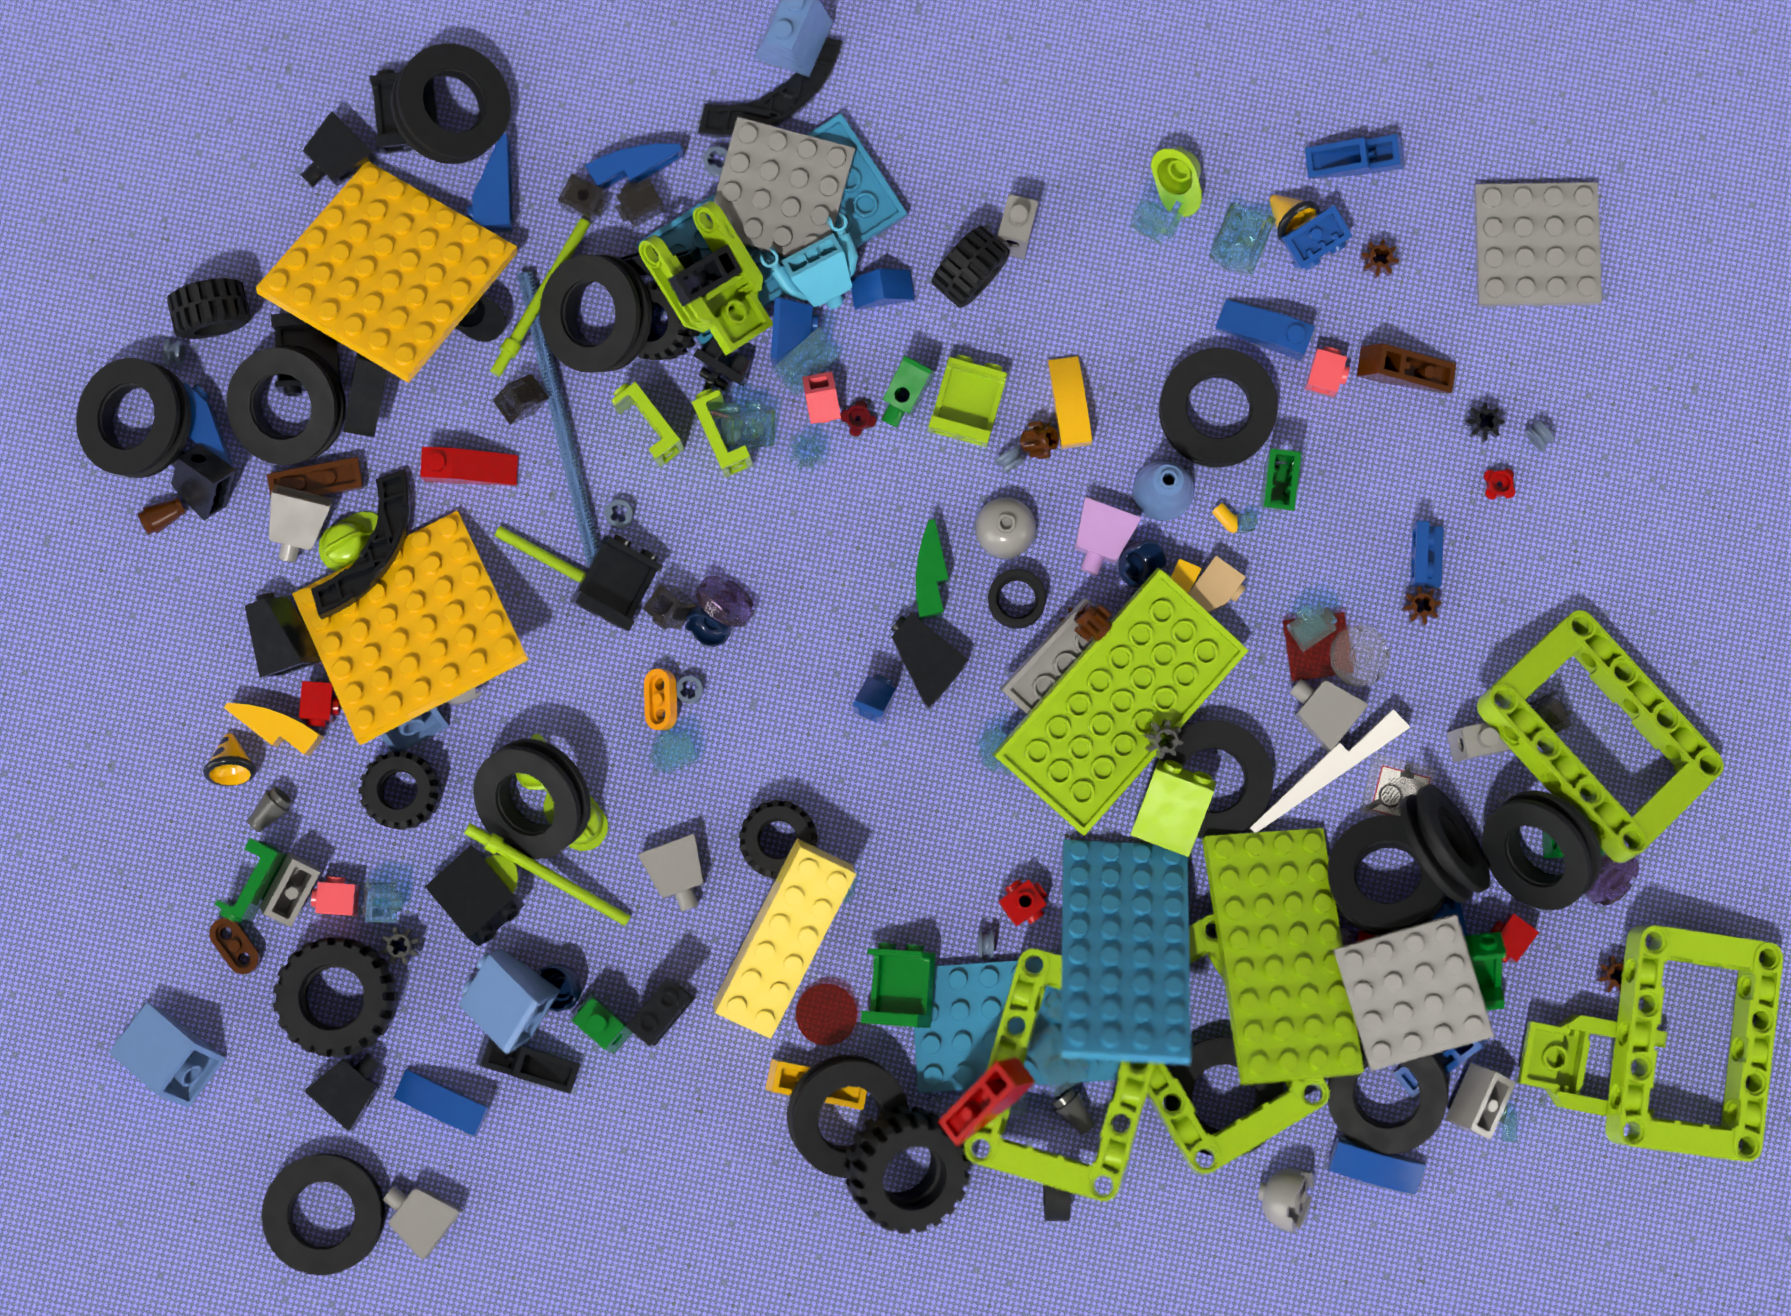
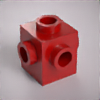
[998,878,1048,927]

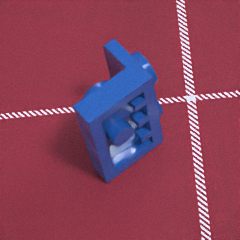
[1280,204,1353,270]
[1410,521,1444,588]

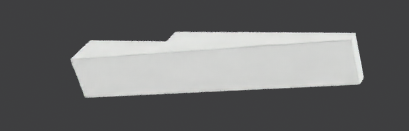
[1247,709,1410,833]

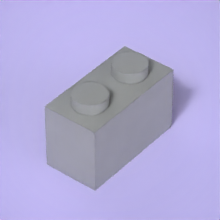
[260,852,320,927]
[1445,1063,1516,1140]

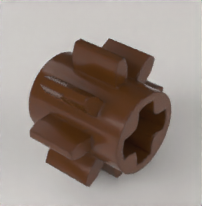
[1360,239,1399,279]
[1020,421,1059,459]
[1401,587,1441,626]
[1074,603,1112,642]
[1596,956,1624,994]

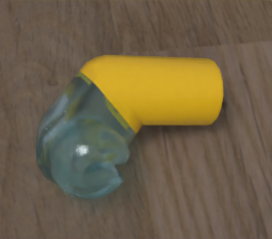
[1211,503,1258,533]

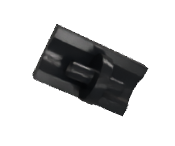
[693,337,752,391]

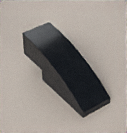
[476,1034,580,1094]

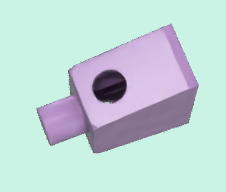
[1075,497,1141,576]

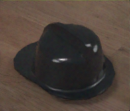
[455,294,506,342]

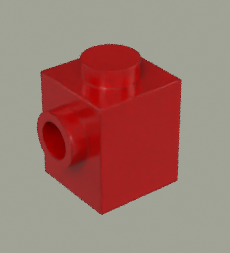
[299,681,341,727]
[1489,913,1539,964]

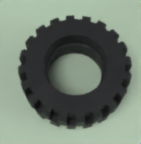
[273,937,398,1057]
[844,1106,970,1234]

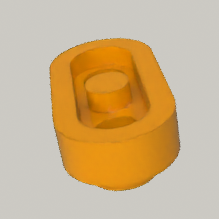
[644,668,677,731]

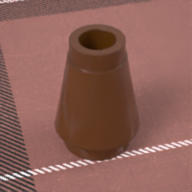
[137,497,186,535]

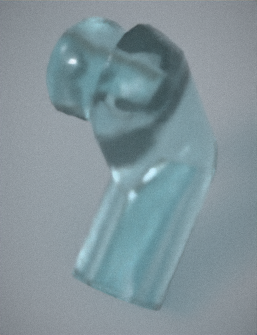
[1499,1104,1518,1142]

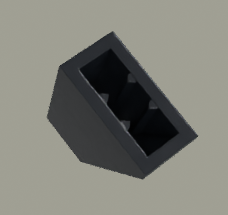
[343,353,387,437]
[245,593,322,678]
[891,613,969,710]

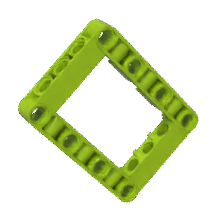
[1477,610,1724,863]
[1130,914,1329,1175]
[1605,925,1783,1162]
[965,949,1156,1201]

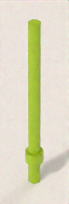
[490,218,591,377]
[463,823,631,926]

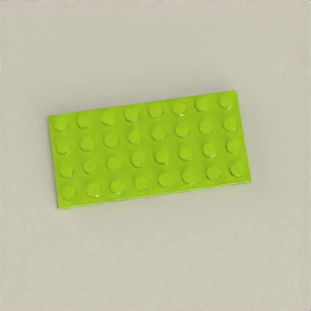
[992,568,1249,836]
[1202,828,1364,1085]

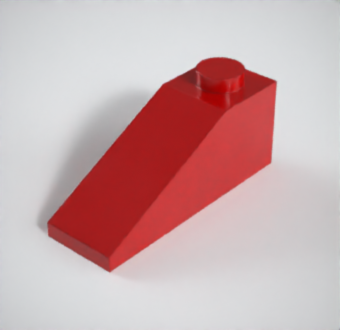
[420,446,519,486]
[938,1057,1036,1146]

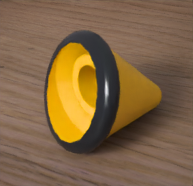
[1269,194,1320,243]
[203,733,256,786]

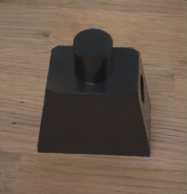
[300,111,377,188]
[171,445,236,521]
[304,1053,381,1131]

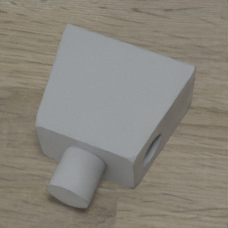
[997,194,1039,260]
[269,484,333,562]
[1289,679,1368,752]
[1447,723,1511,763]
[638,834,705,912]
[383,1186,463,1260]

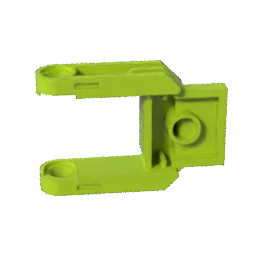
[639,201,773,355]
[1517,1014,1668,1117]

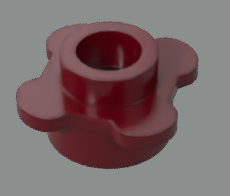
[840,401,876,437]

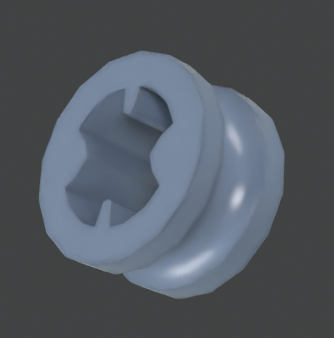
[703,146,728,176]
[163,338,185,367]
[1525,420,1555,451]
[995,446,1027,474]
[605,500,634,529]
[676,676,704,704]
[978,930,994,958]

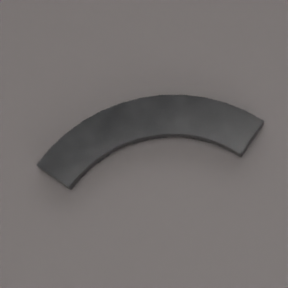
[698,38,843,138]
[311,469,411,620]

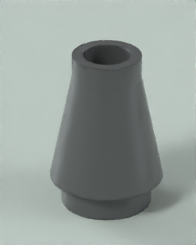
[247,786,292,833]
[1051,1087,1095,1135]

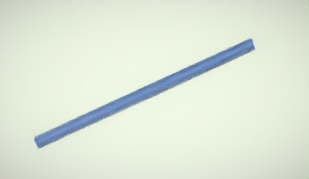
[517,271,599,566]

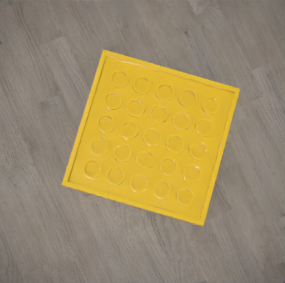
[256,161,517,383]
[292,510,529,745]

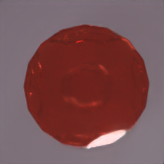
[795,984,857,1046]

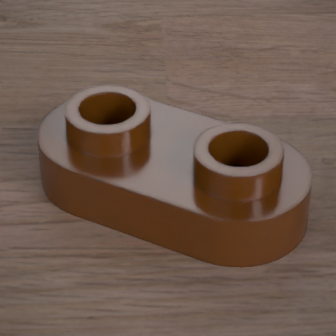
[209,918,261,974]

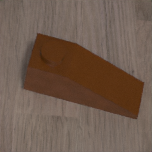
[1357,343,1457,394]

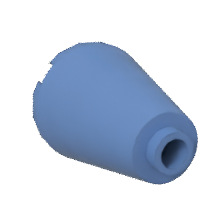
[1133,460,1194,521]

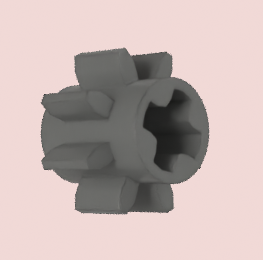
[1143,719,1184,759]
[381,927,420,965]

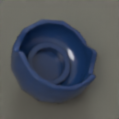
[1118,540,1167,588]
[685,603,732,647]
[540,964,582,1012]

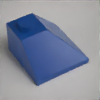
[771,298,819,370]

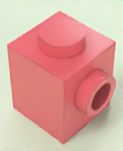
[1305,347,1350,397]
[802,371,841,424]
[311,877,360,916]

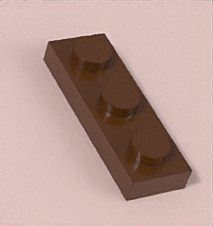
[266,457,364,497]

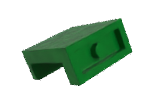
[214,838,287,923]
[1464,932,1506,1010]
[861,943,936,1028]

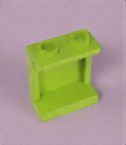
[928,354,1007,448]
[611,382,685,468]
[691,388,753,478]
[1130,760,1217,857]

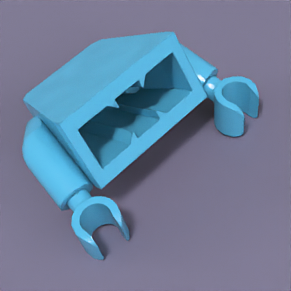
[760,212,858,309]

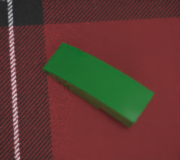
[916,519,949,620]

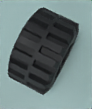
[931,226,1010,308]
[167,278,251,339]
[638,283,700,360]
[359,751,441,830]
[739,800,818,879]

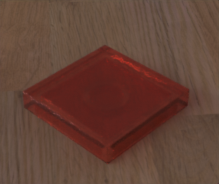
[1282,612,1353,682]

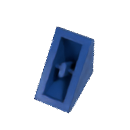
[851,268,915,310]

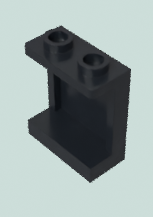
[369,69,439,154]
[271,313,341,396]
[570,534,663,632]
[425,845,525,946]
[626,978,696,1046]

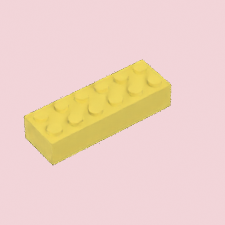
[712,839,856,1039]

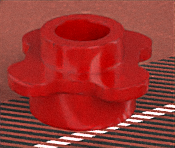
[1483,468,1516,500]

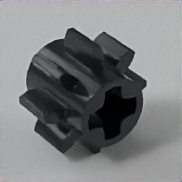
[1464,403,1505,443]

